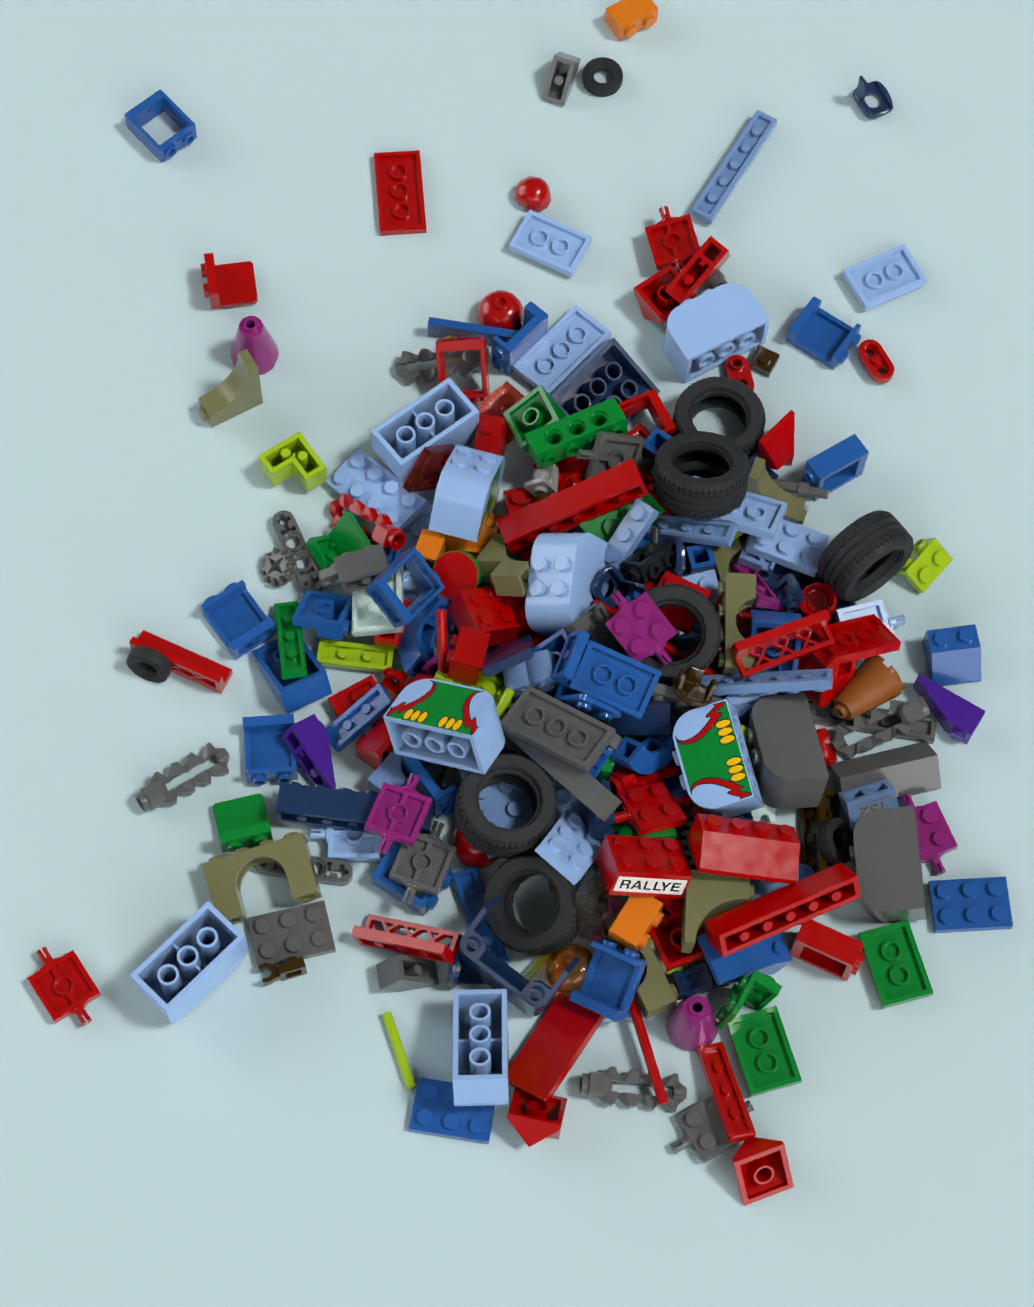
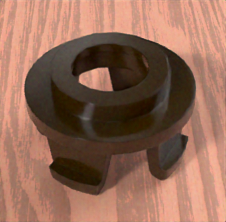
[672,665,718,707]

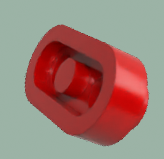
[857,339,895,384]
[724,355,754,391]

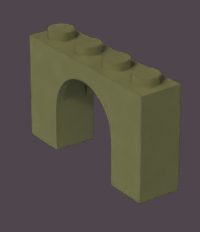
[202,832,322,925]

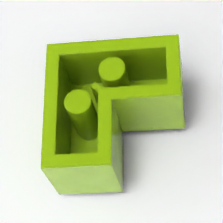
[258,431,327,493]

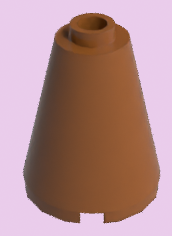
[833,655,903,720]

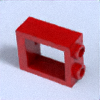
[435,336,490,402]
[618,389,676,452]
[790,919,865,981]

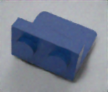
[555,684,622,721]

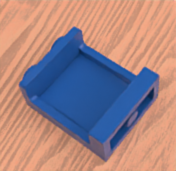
[786,296,862,370]
[492,301,548,376]
[201,580,277,660]
[551,630,590,694]
[242,714,298,786]
[401,755,458,818]
[569,938,647,1021]

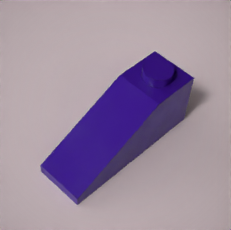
[913,674,986,744]
[281,714,336,789]

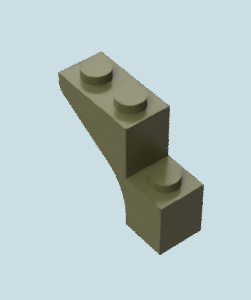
[476,533,530,596]

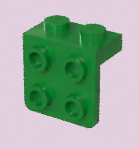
[306,512,372,570]
[213,794,273,853]
[716,969,782,1030]

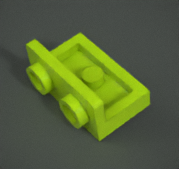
[896,538,953,593]

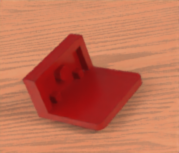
[200,253,258,309]

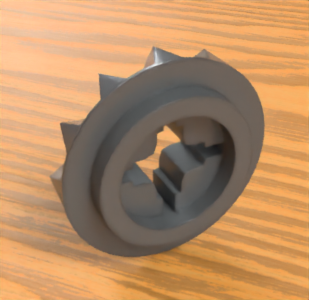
[260,547,297,587]

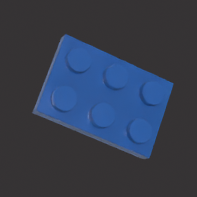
[569,640,662,720]
[928,876,1013,933]
[409,1077,495,1144]

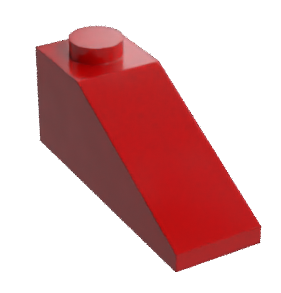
[664,236,730,304]

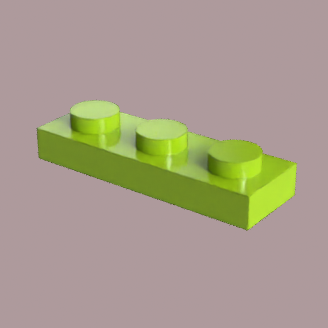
[317,639,394,673]

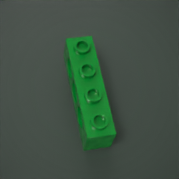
[524,397,628,470]

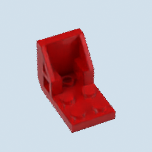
[797,614,901,708]

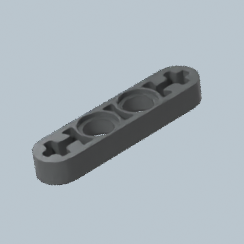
[273,510,323,593]
[254,856,353,886]

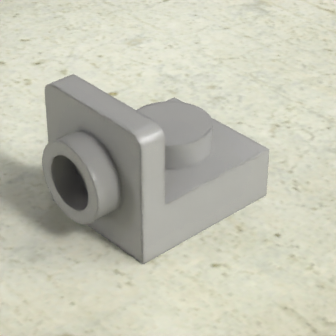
[524,464,559,498]

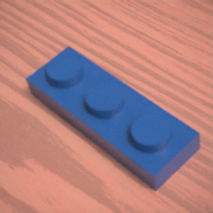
[325,683,394,752]

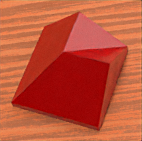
[633,264,698,324]
[756,410,795,470]
[649,910,706,971]
[507,1088,568,1147]
[732,1137,794,1206]

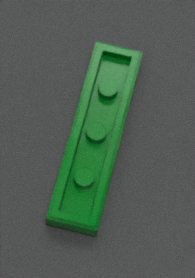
[274,601,308,680]

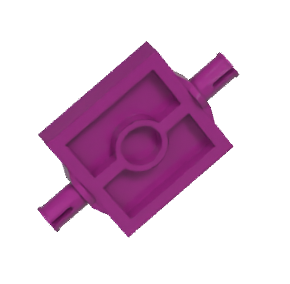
[605,590,678,666]
[364,773,432,855]
[900,793,958,876]

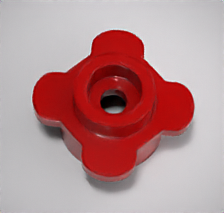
[381,667,408,693]

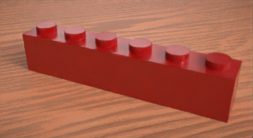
[496,459,649,555]
[704,862,861,957]

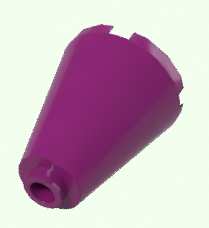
[231,316,279,375]
[666,996,718,1052]

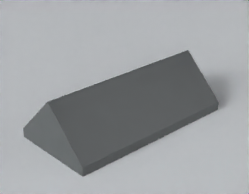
[829,741,941,799]

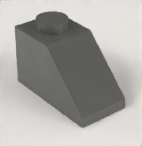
[542,52,581,106]
[376,955,439,992]

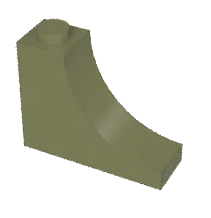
[198,349,263,428]
[746,457,807,525]
[681,869,754,953]

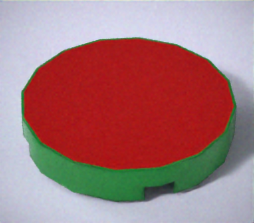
[433,550,482,600]

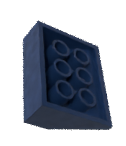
[550,337,660,450]

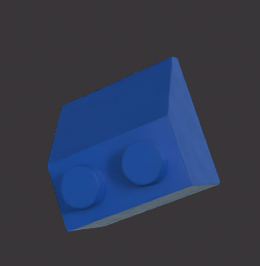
[922,624,982,687]

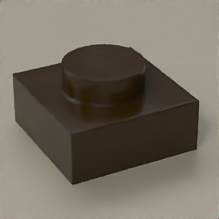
[749,345,780,377]

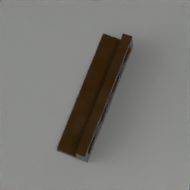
[800,789,840,873]

